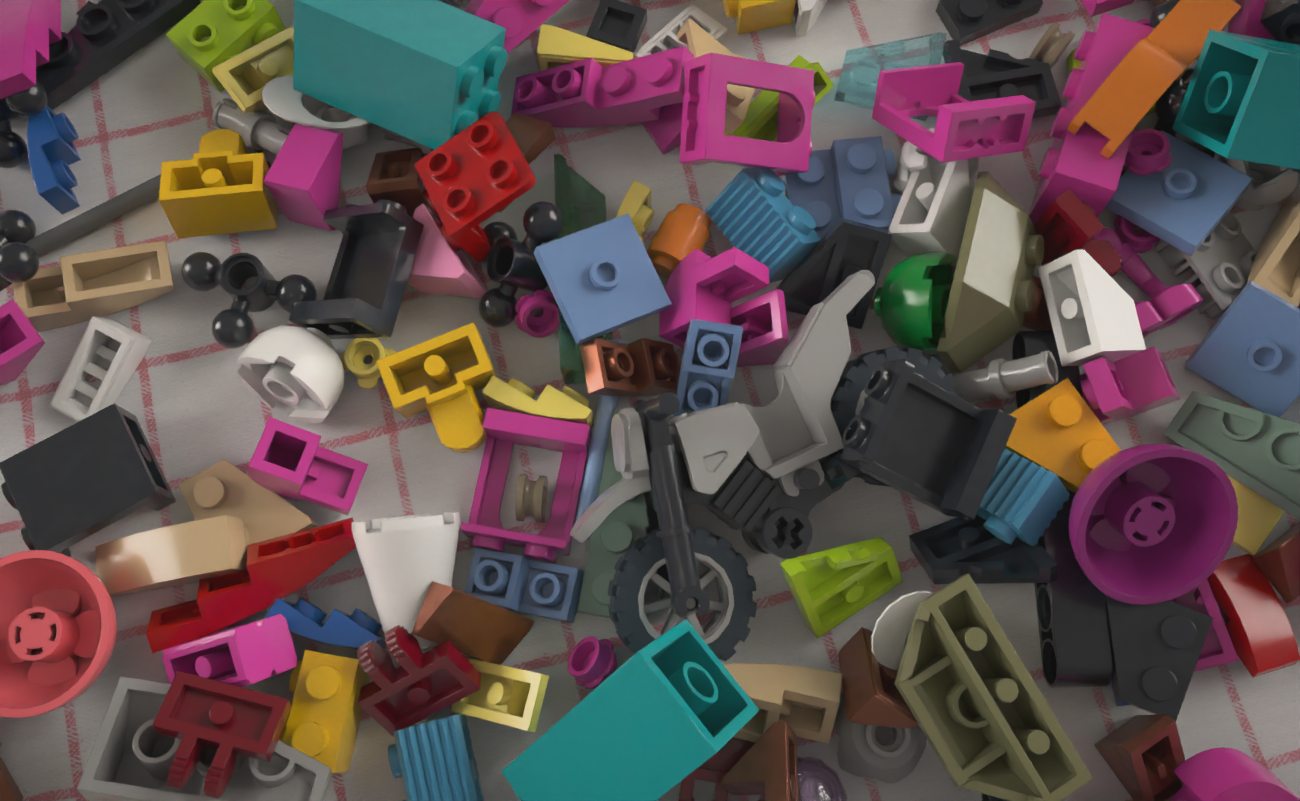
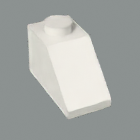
[888,151,971,266]
[1038,250,1146,366]

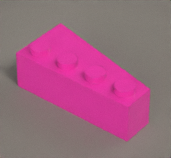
[1028,13,1155,225]

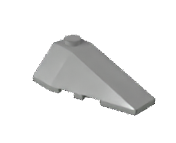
[77,676,331,801]

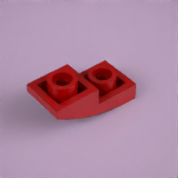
[1207,553,1300,678]

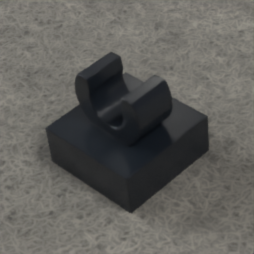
[586,0,647,54]

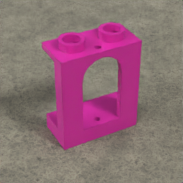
[680,52,815,176]
[872,62,1036,163]
[460,408,591,561]

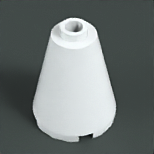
[351,511,460,654]

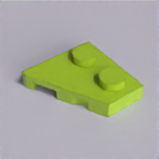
[780,537,903,639]

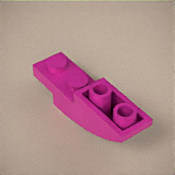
[510,46,694,128]

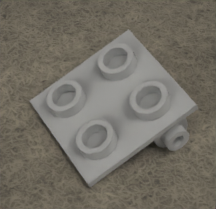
[1155,212,1257,319]

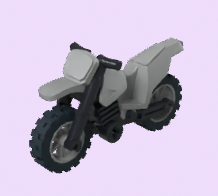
[570,270,963,662]

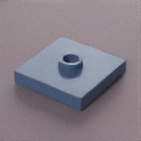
[1106,130,1253,256]
[534,214,672,345]
[1186,280,1300,418]

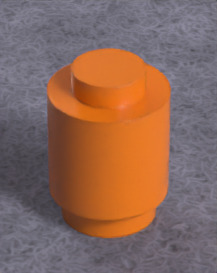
[647,203,711,279]

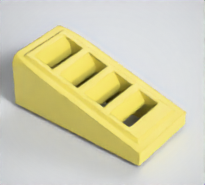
[537,24,634,71]

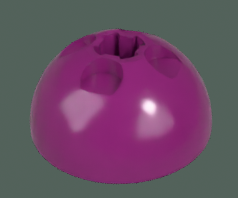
[1069,444,1238,605]

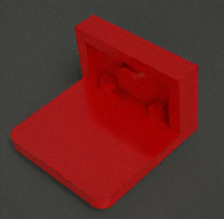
[414,111,536,263]

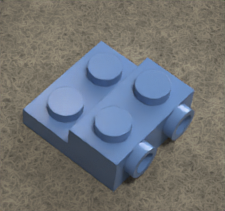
[783,136,901,239]

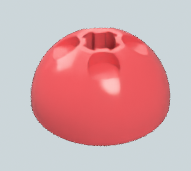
[0,550,117,718]

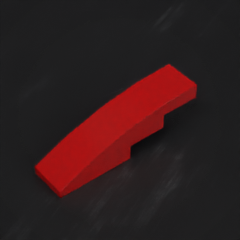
[146,517,356,654]

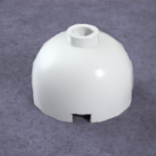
[236,325,345,424]

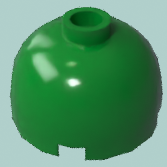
[874,253,958,355]

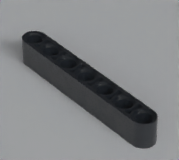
[1012,331,1113,688]

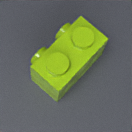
[165,0,286,93]

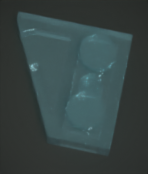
[834,32,947,122]

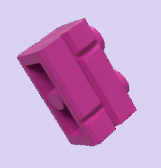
[162,614,298,687]

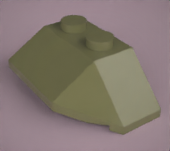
[937,171,1045,373]
[894,574,1093,801]

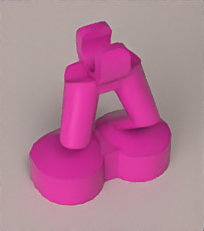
[1094,228,1204,338]

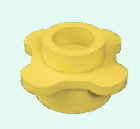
[339,338,396,390]

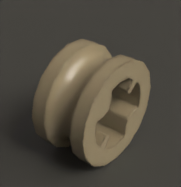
[1029,22,1075,68]
[515,474,548,523]

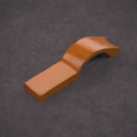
[1067,0,1242,159]

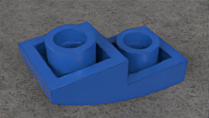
[27,105,81,214]
[265,597,387,650]

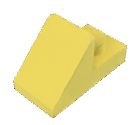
[212,26,294,112]
[451,657,549,733]

